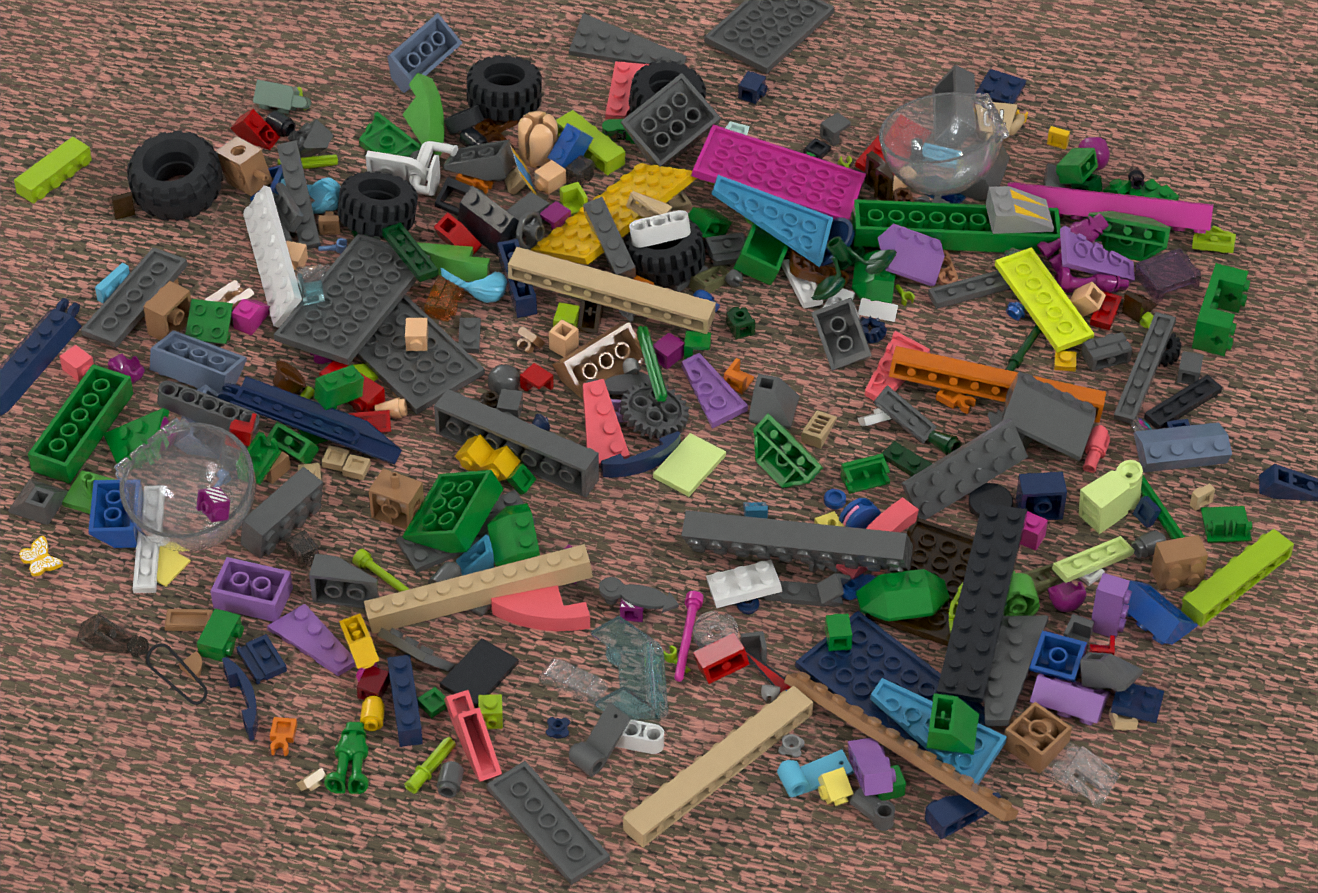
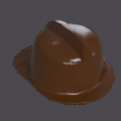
[273,360,307,395]

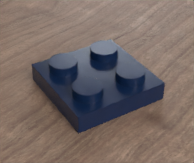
[975,69,1026,104]
[1110,683,1164,723]

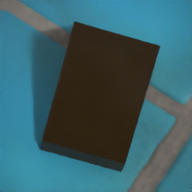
[107,192,135,220]
[1122,290,1157,323]
[577,299,603,334]

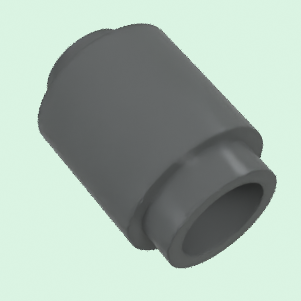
[1131,530,1166,558]
[437,761,464,798]

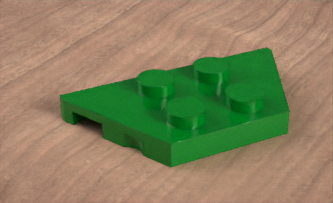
[359,111,421,157]
[104,408,169,469]

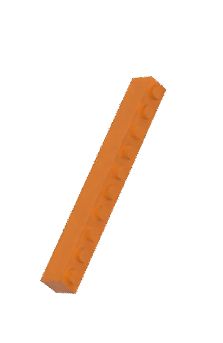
[889,346,1106,423]

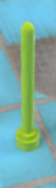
[352,549,409,592]

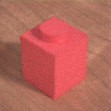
[59,345,94,382]

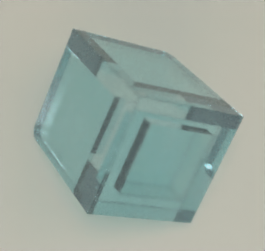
[297,274,324,306]

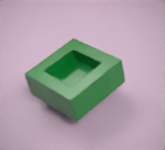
[1103,179,1133,194]
[506,463,536,495]
[417,687,447,718]

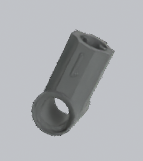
[850,787,895,831]

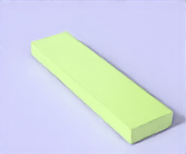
[1052,536,1135,583]

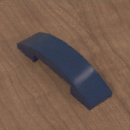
[601,431,681,478]
[222,657,258,741]

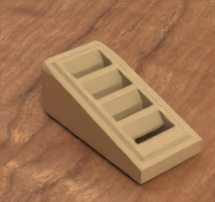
[626,191,672,218]
[801,410,837,449]

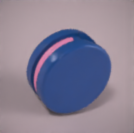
[839,498,881,529]

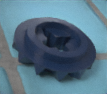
[860,315,887,343]

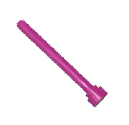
[674,591,704,682]

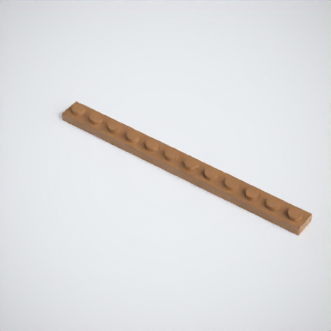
[784,672,1019,822]

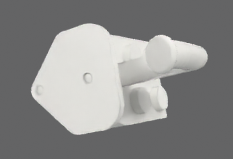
[366,141,458,196]

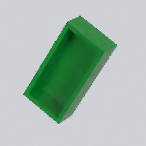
[733,222,789,286]

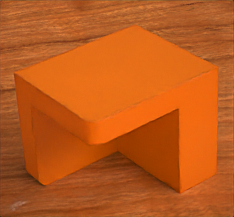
[724,358,754,394]

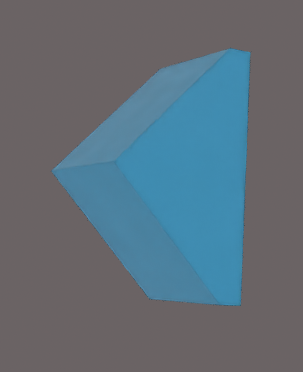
[743,502,768,519]
[456,535,494,576]

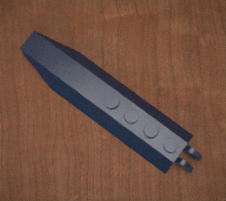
[0,298,82,416]
[217,376,402,465]

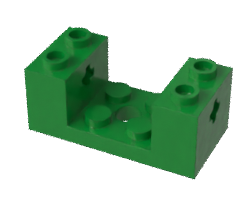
[1192,263,1251,357]

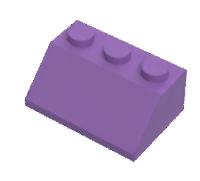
[878,224,944,286]
[1030,673,1111,725]

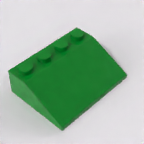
[402,470,504,553]

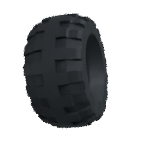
[127,130,223,221]

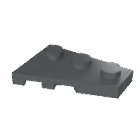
[378,628,455,672]

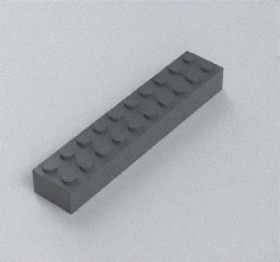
[681,510,913,573]

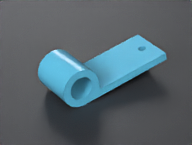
[777,749,854,797]

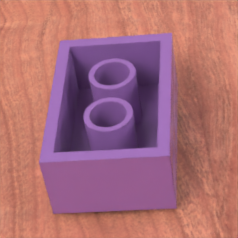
[211,557,293,622]

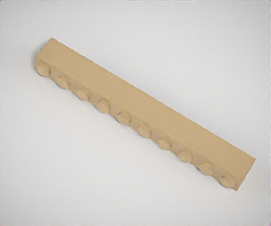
[508,247,716,334]
[364,544,593,634]
[623,686,813,848]

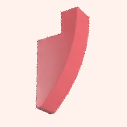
[836,497,919,580]
[491,585,590,631]
[444,690,502,782]

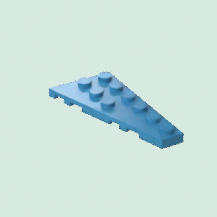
[712,175,833,267]
[870,678,1007,785]

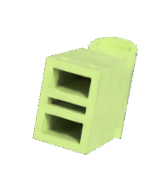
[1079,460,1143,534]

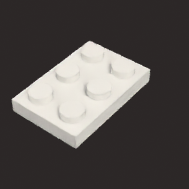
[706,560,782,608]

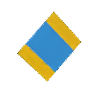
[511,147,536,195]

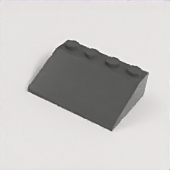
[621,73,721,167]
[1001,371,1097,461]

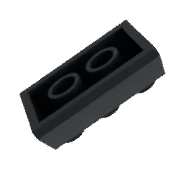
[458,186,519,256]

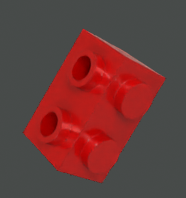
[693,633,750,684]

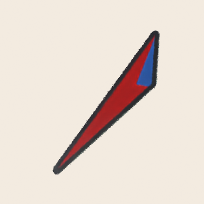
[745,649,791,693]

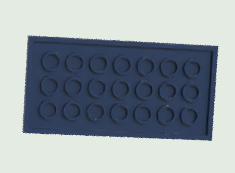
[795,611,988,760]

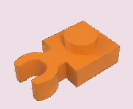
[455,173,493,194]
[935,388,976,414]
[270,717,297,756]

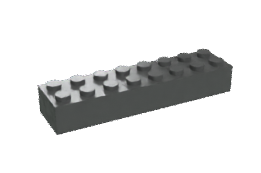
[434,389,599,498]

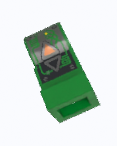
[602,119,635,144]

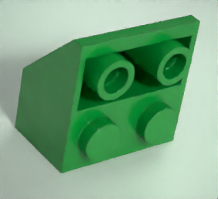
[927,693,979,755]

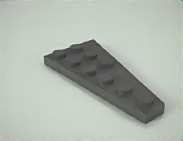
[569,13,687,65]
[984,616,1049,726]

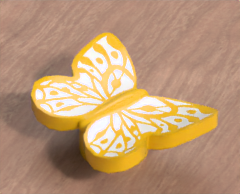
[19,536,63,577]

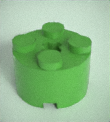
[1004,571,1040,616]

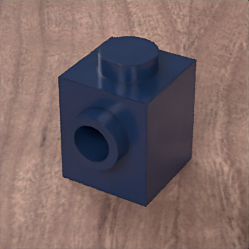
[738,71,768,104]

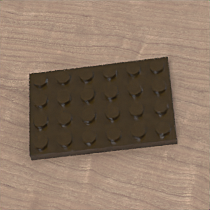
[865,517,974,646]

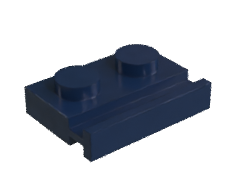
[236,634,287,684]

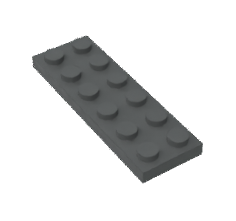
[81,247,188,348]
[901,418,1028,520]
[396,490,535,573]
[487,761,610,885]

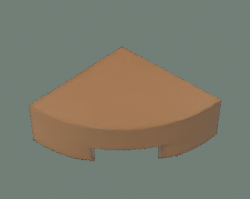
[179,651,203,681]

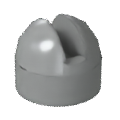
[622,358,641,374]
[761,685,780,702]

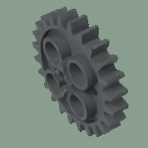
[619,381,690,440]

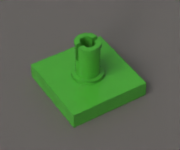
[62,470,116,514]

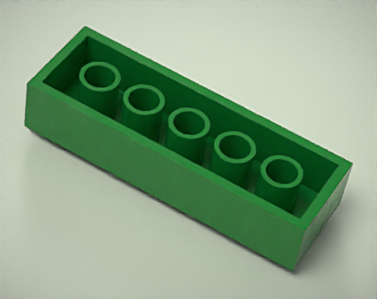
[28,364,134,484]

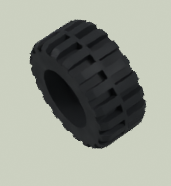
[467,55,542,122]
[629,60,706,113]
[338,171,418,238]
[624,220,706,287]

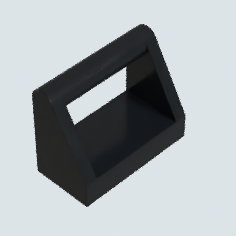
[434,177,488,216]

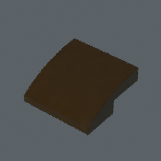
[864,151,894,201]

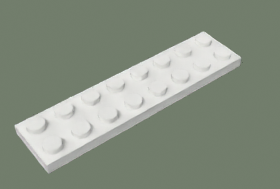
[243,185,302,328]

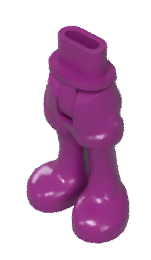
[1037,213,1109,272]
[1055,265,1129,293]

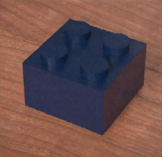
[1015,472,1067,520]

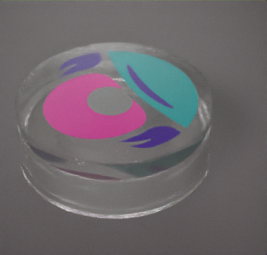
[1131,417,1153,432]

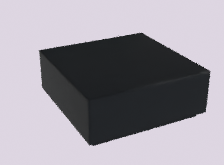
[803,138,831,159]

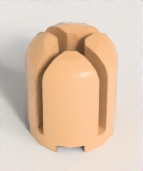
[518,111,558,168]

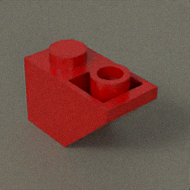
[231,109,280,150]
[434,212,482,255]

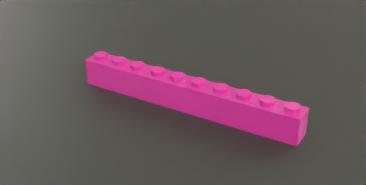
[1008,182,1214,234]

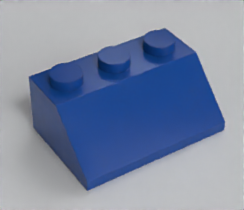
[88,479,141,548]
[1126,580,1198,645]

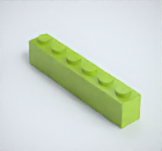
[1181,529,1294,627]

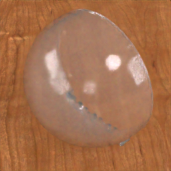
[879,92,1009,196]
[114,417,256,552]

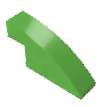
[402,73,444,156]
[417,242,490,282]

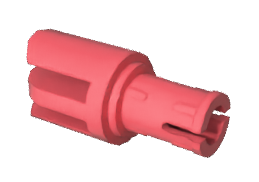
[1082,425,1110,473]

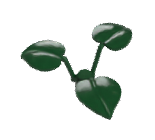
[811,237,897,300]

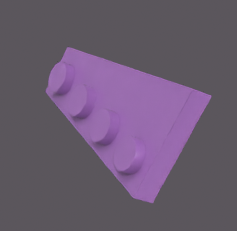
[1060,226,1135,283]
[682,353,748,429]
[267,604,356,676]

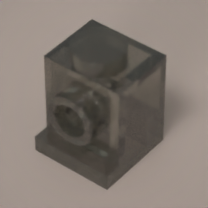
[565,155,596,189]

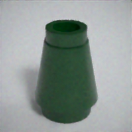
[928,430,961,455]

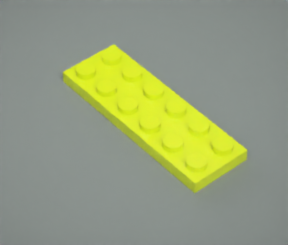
[995,247,1094,352]

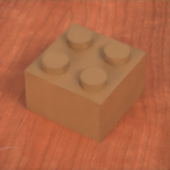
[143,281,191,340]
[1151,535,1208,590]

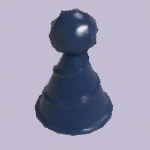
[532,413,550,431]

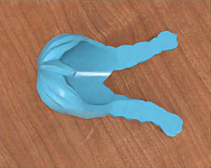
[281,177,341,214]
[441,268,507,303]

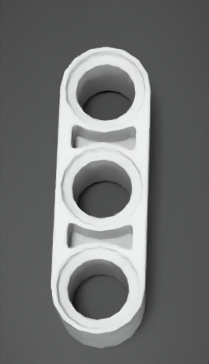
[629,210,691,248]
[615,720,664,754]

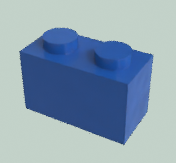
[547,123,593,172]

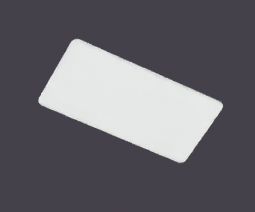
[858,298,898,322]

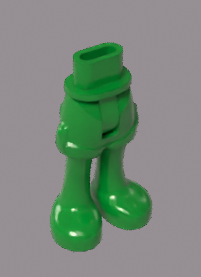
[324,722,369,794]

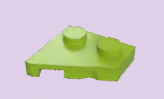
[1192,226,1236,253]

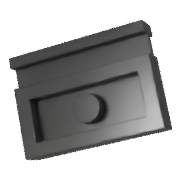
[704,232,745,266]

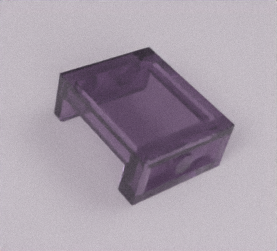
[1135,248,1201,303]

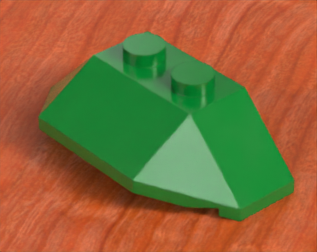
[1088,211,1171,262]
[852,250,896,304]
[753,413,823,488]
[487,503,540,567]
[856,569,950,621]

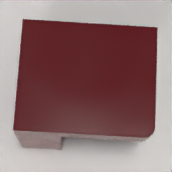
[356,666,390,700]

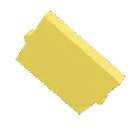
[157,545,191,587]

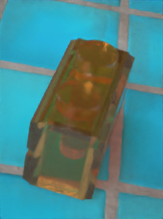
[424,275,464,322]

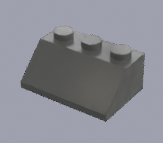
[950,140,1010,201]

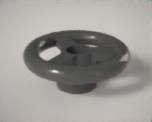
[516,210,545,250]

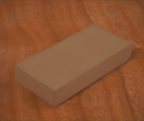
[165,609,213,631]

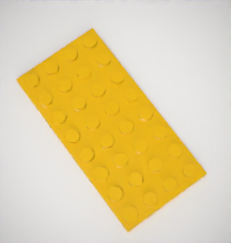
[531,163,697,265]

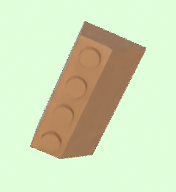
[552,322,645,400]

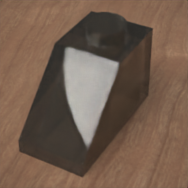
[76,613,133,654]

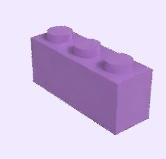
[1091,573,1132,639]
[848,738,896,796]

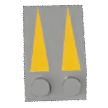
[985,186,1054,234]

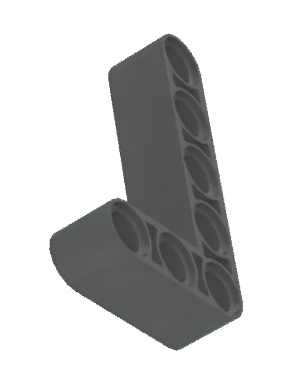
[157,381,260,471]

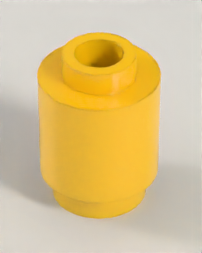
[360,696,385,731]

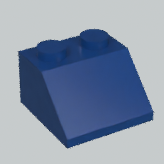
[1029,630,1087,682]

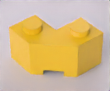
[455,434,521,481]

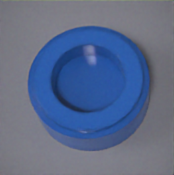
[824,489,846,509]

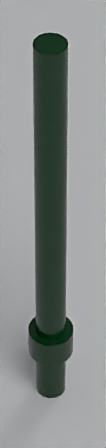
[1005,324,1041,371]

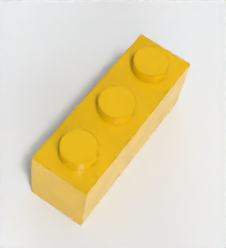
[339,613,379,669]

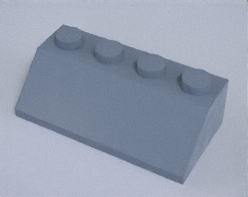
[387,13,462,93]
[149,330,247,393]
[1134,422,1232,473]

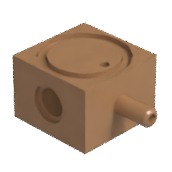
[216,136,272,196]
[369,469,424,530]
[1003,702,1072,774]

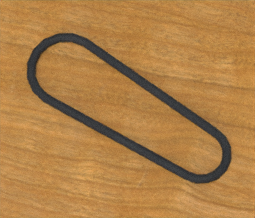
[146,643,208,705]

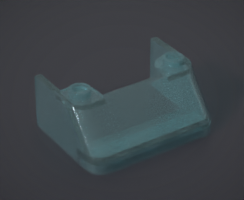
[591,616,668,721]

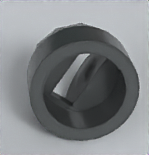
[725,269,743,287]

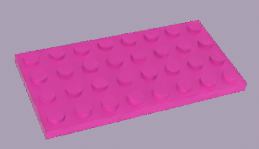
[691,125,866,220]

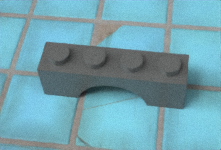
[583,197,636,279]

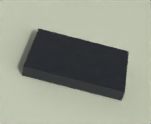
[440,638,519,708]

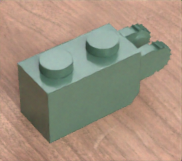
[253,79,312,114]

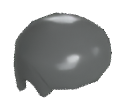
[488,364,520,395]

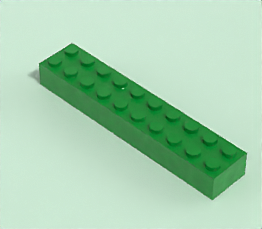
[852,199,1061,255]

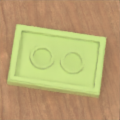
[653,433,726,497]

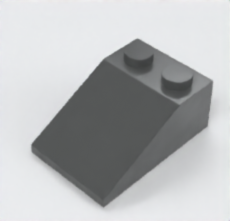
[443,139,516,182]
[811,298,872,371]
[309,554,379,609]

